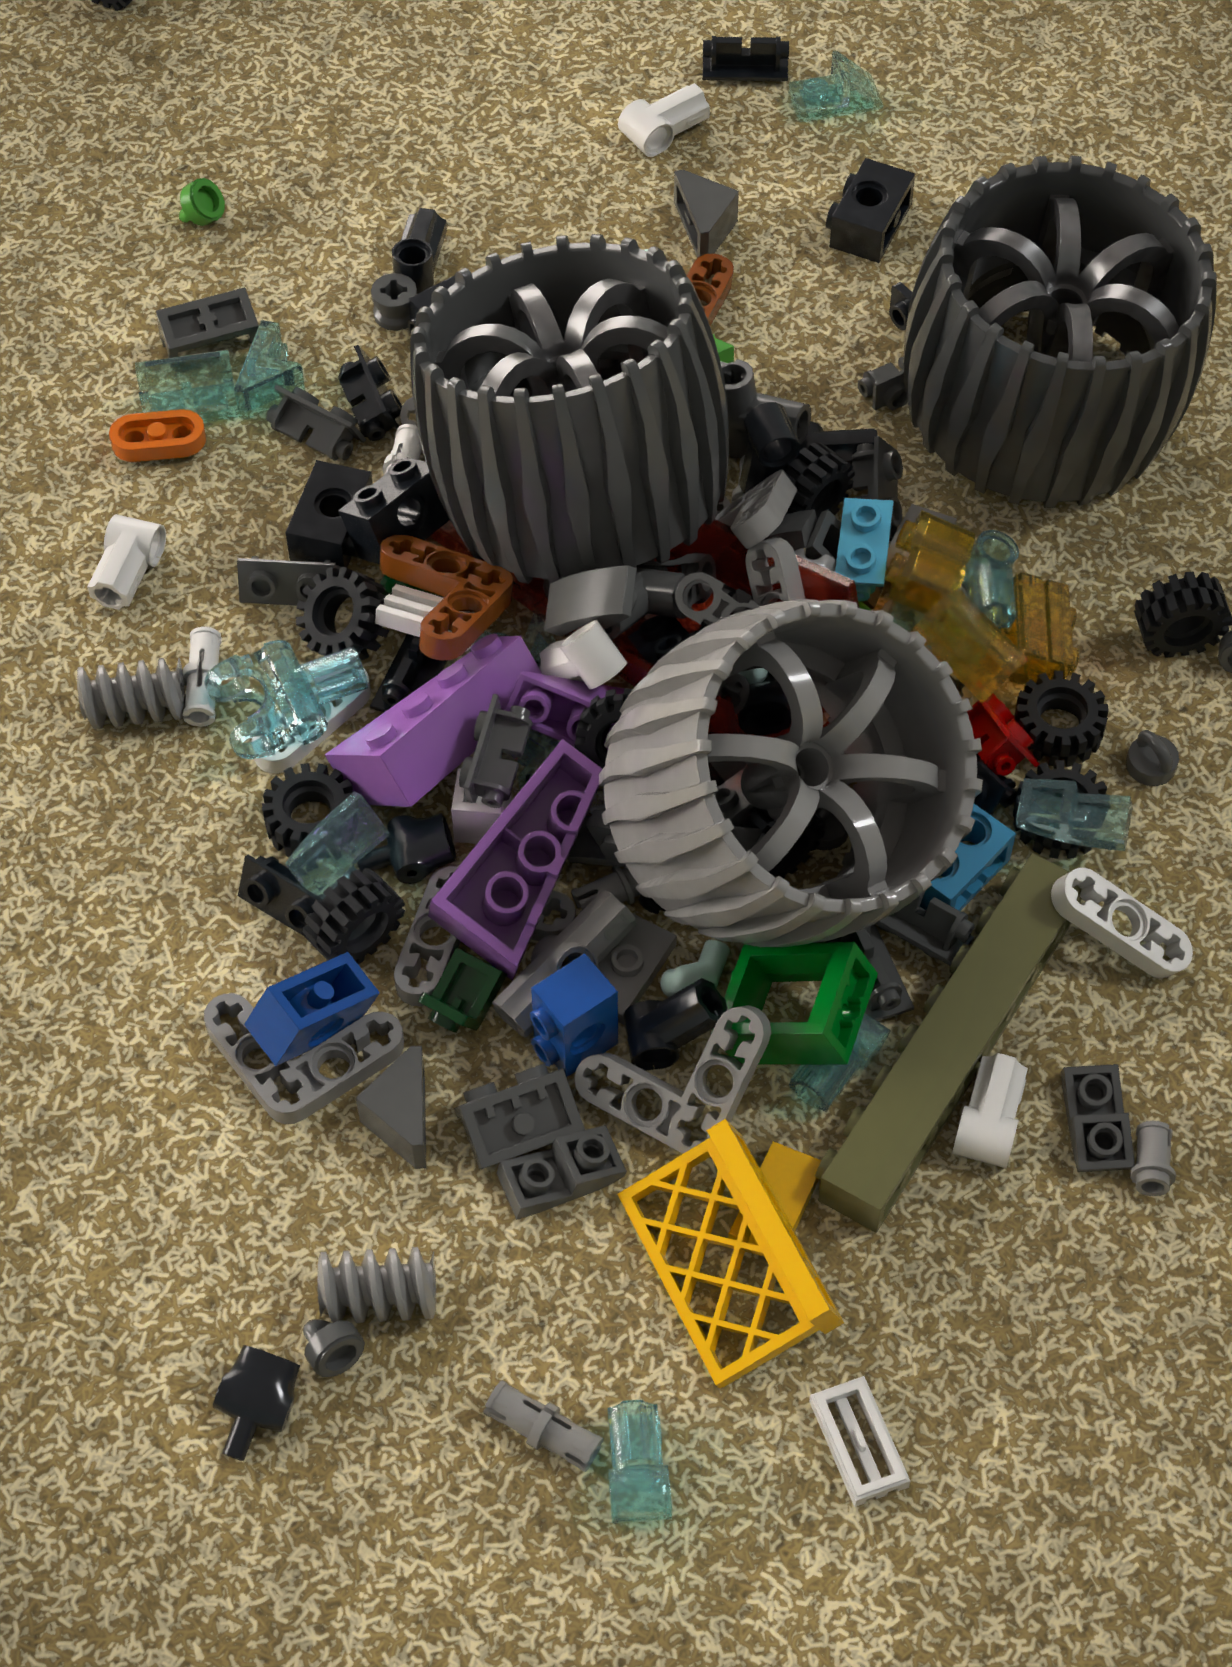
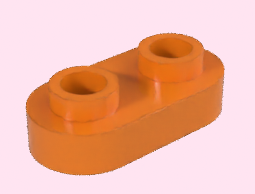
[109,409,206,462]

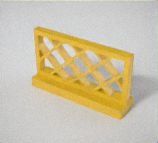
[617,1119,844,1388]

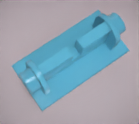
[834,498,894,601]

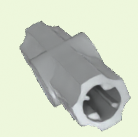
[492,890,636,1038]

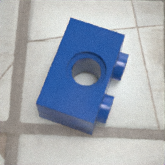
[244,952,380,1067]
[529,953,618,1078]

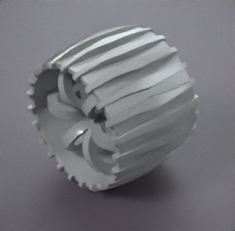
[599,599,983,947]

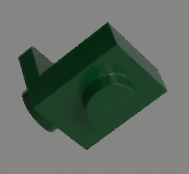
[418,948,508,1033]

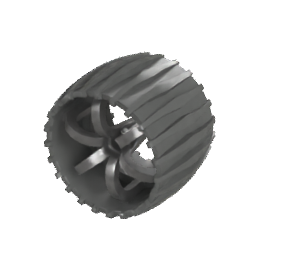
[903,155,1217,508]
[410,234,729,584]

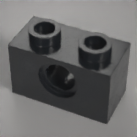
[826,158,915,263]
[338,457,450,565]
[285,460,373,568]

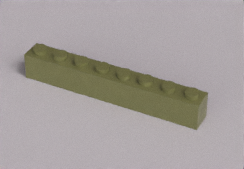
[815,853,1084,1233]

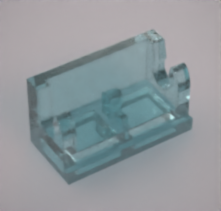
[135,350,239,422]

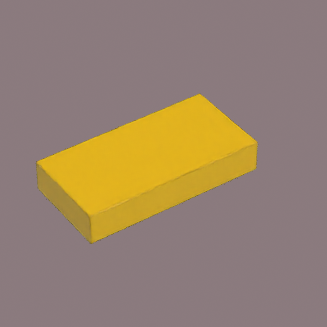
[728,1141,822,1245]

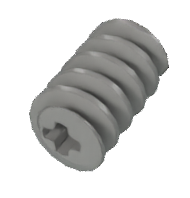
[77,658,186,729]
[317,1247,436,1323]

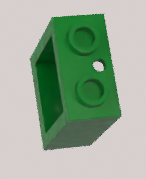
[711,942,878,1065]

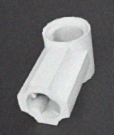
[618,83,710,157]
[87,514,166,610]
[539,620,627,689]
[952,1053,1028,1168]

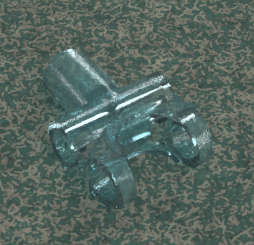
[204,640,368,759]

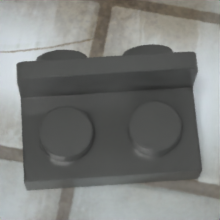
[454,1063,585,1170]

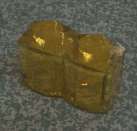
[885,510,975,622]

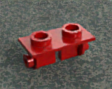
[967,686,1040,776]

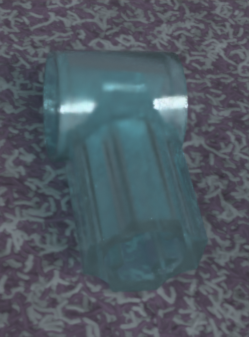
[959,530,1019,633]
[788,1013,891,1112]
[608,1399,672,1524]

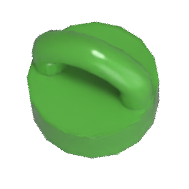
[179,178,225,226]

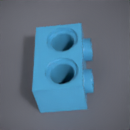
[920,804,1016,911]

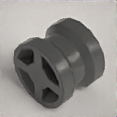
[371,273,417,331]

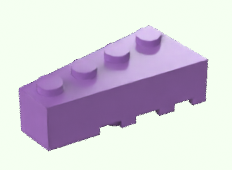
[324,634,542,807]
[428,739,602,981]

